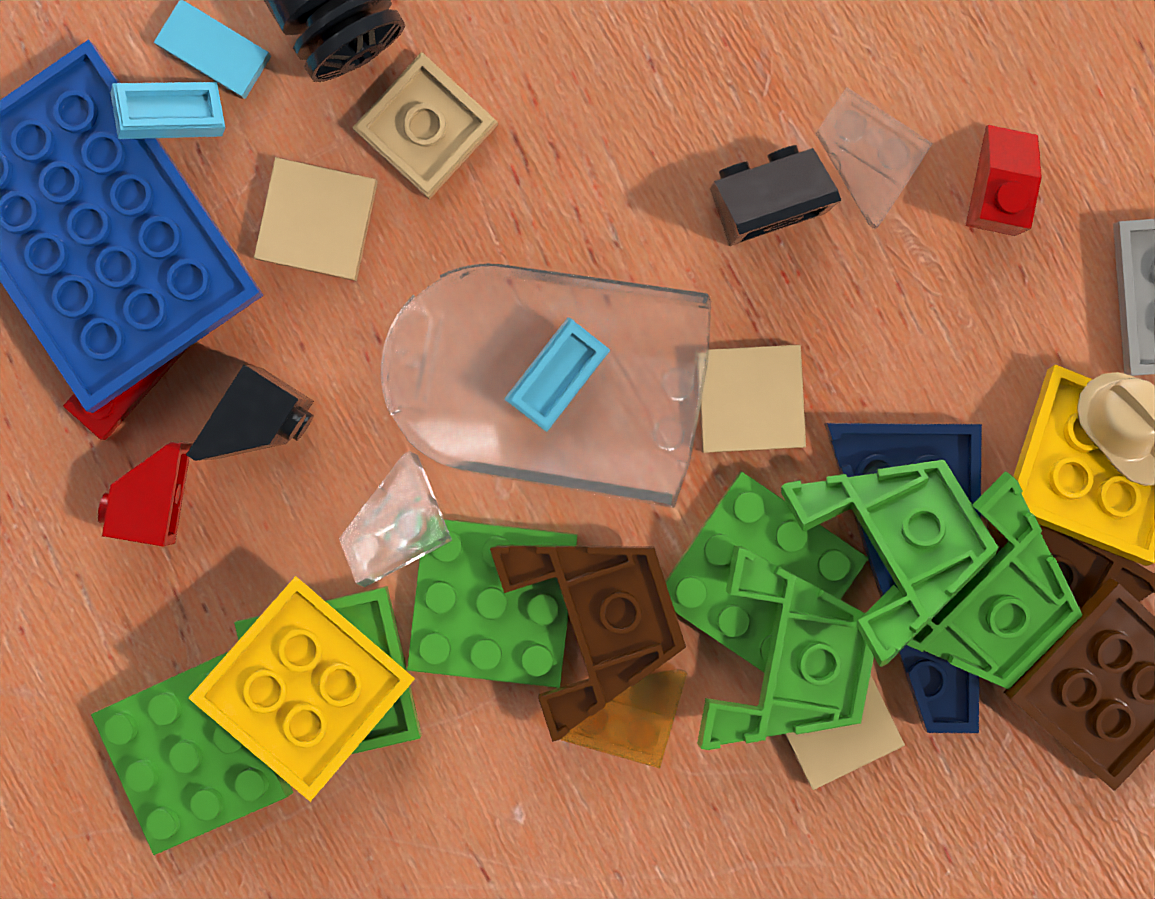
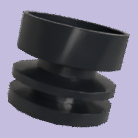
[264,0,405,82]

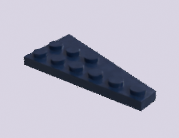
[824,423,982,733]

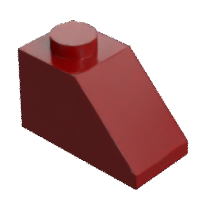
[966,125,1042,236]
[98,442,192,547]

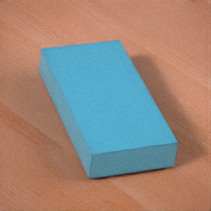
[154,0,271,99]
[110,82,226,139]
[504,317,610,432]

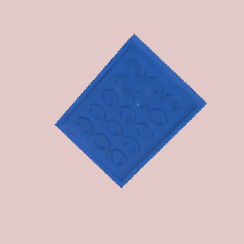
[0,39,264,413]

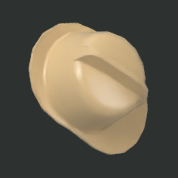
[1077,372,1155,486]

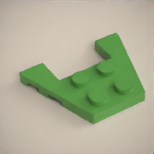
[781,460,998,667]
[861,471,1083,689]
[697,545,874,750]

